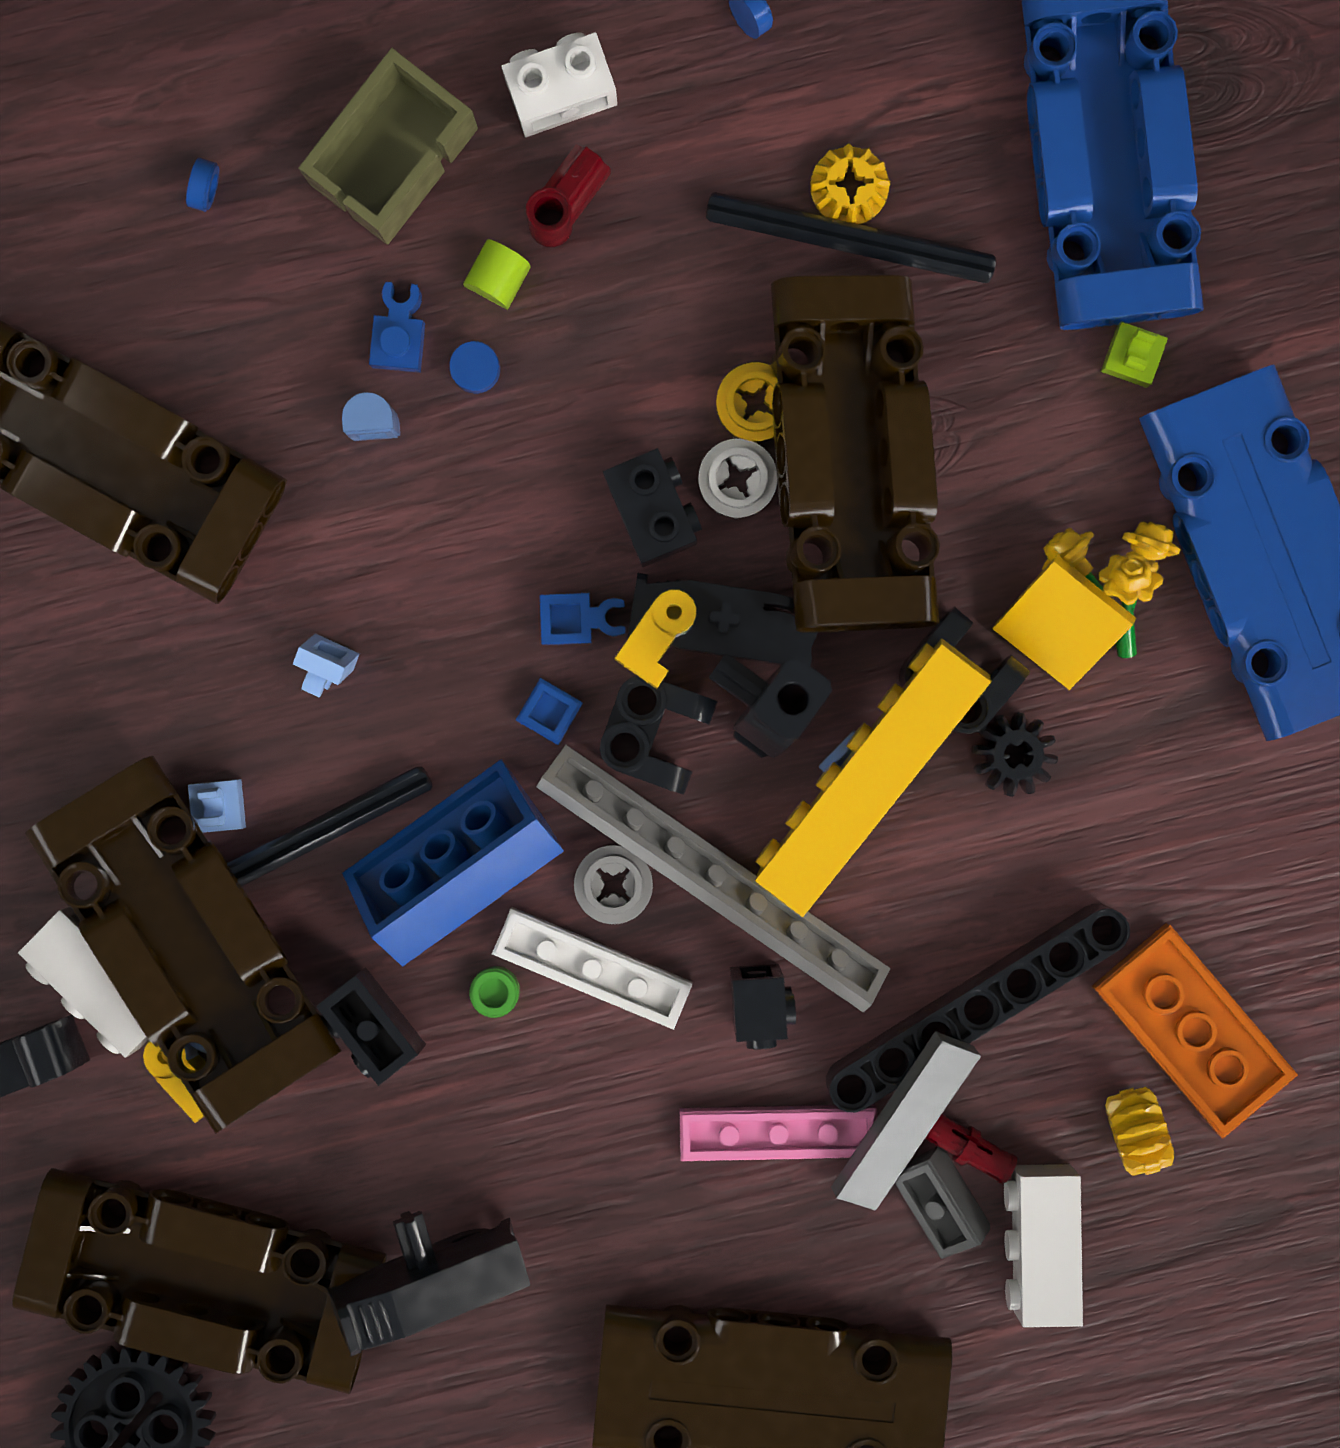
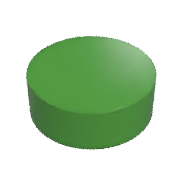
[469,966,520,1018]

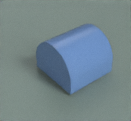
[342,392,400,441]

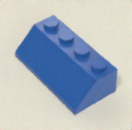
[342,759,564,967]

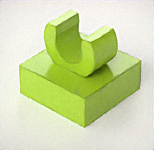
[1101,322,1168,388]

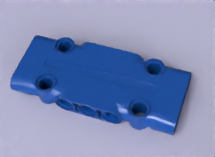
[1021,0,1204,330]
[1139,364,1340,741]

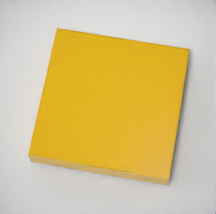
[993,555,1136,690]

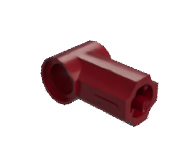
[526,144,611,247]

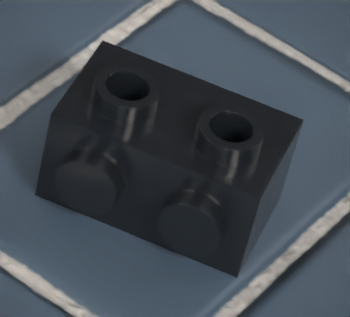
[603,448,702,568]
[730,964,796,1049]
[316,967,426,1086]

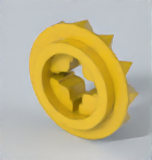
[810,144,890,224]
[716,362,778,442]

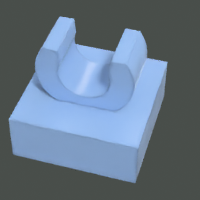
[293,633,360,697]
[188,779,246,833]

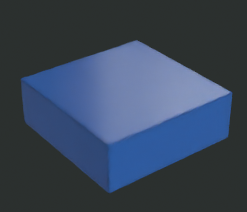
[516,678,583,745]

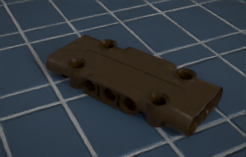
[771,275,940,633]
[0,320,287,604]
[25,756,342,1134]
[12,1168,387,1394]
[592,1304,952,1448]

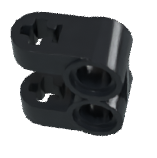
[899,606,1030,734]
[600,676,718,795]

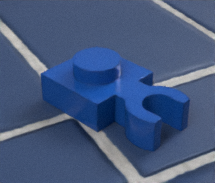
[369,282,425,373]
[540,593,626,645]

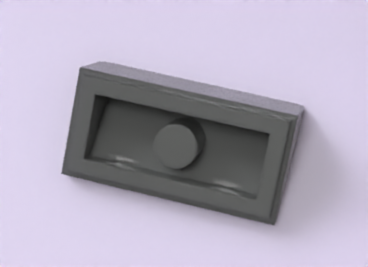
[895,1146,991,1259]

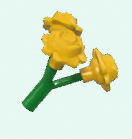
[1042,522,1180,658]

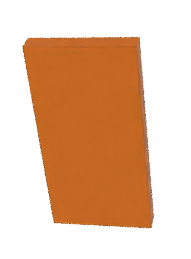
[1091,923,1298,1138]

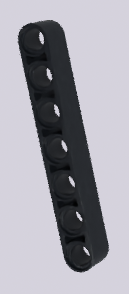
[826,904,1130,1113]

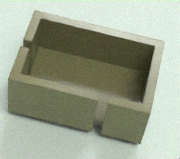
[299,48,478,245]

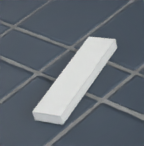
[492,907,693,1030]

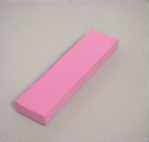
[680,1105,877,1161]

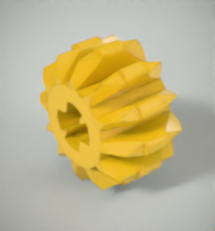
[1105,1087,1174,1176]

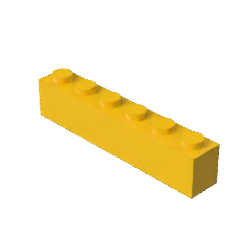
[755,638,991,917]

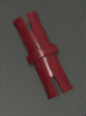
[925,1114,1018,1185]

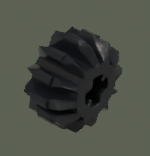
[971,712,1058,797]

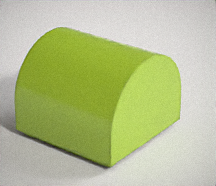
[463,239,531,310]

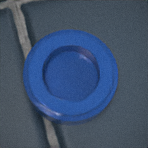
[728,0,773,39]
[186,158,219,212]
[449,341,500,394]

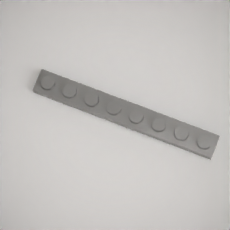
[536,745,891,1012]

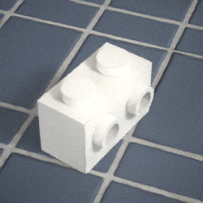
[501,32,618,138]

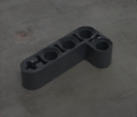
[0,1015,90,1098]

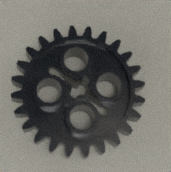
[50,1345,217,1448]

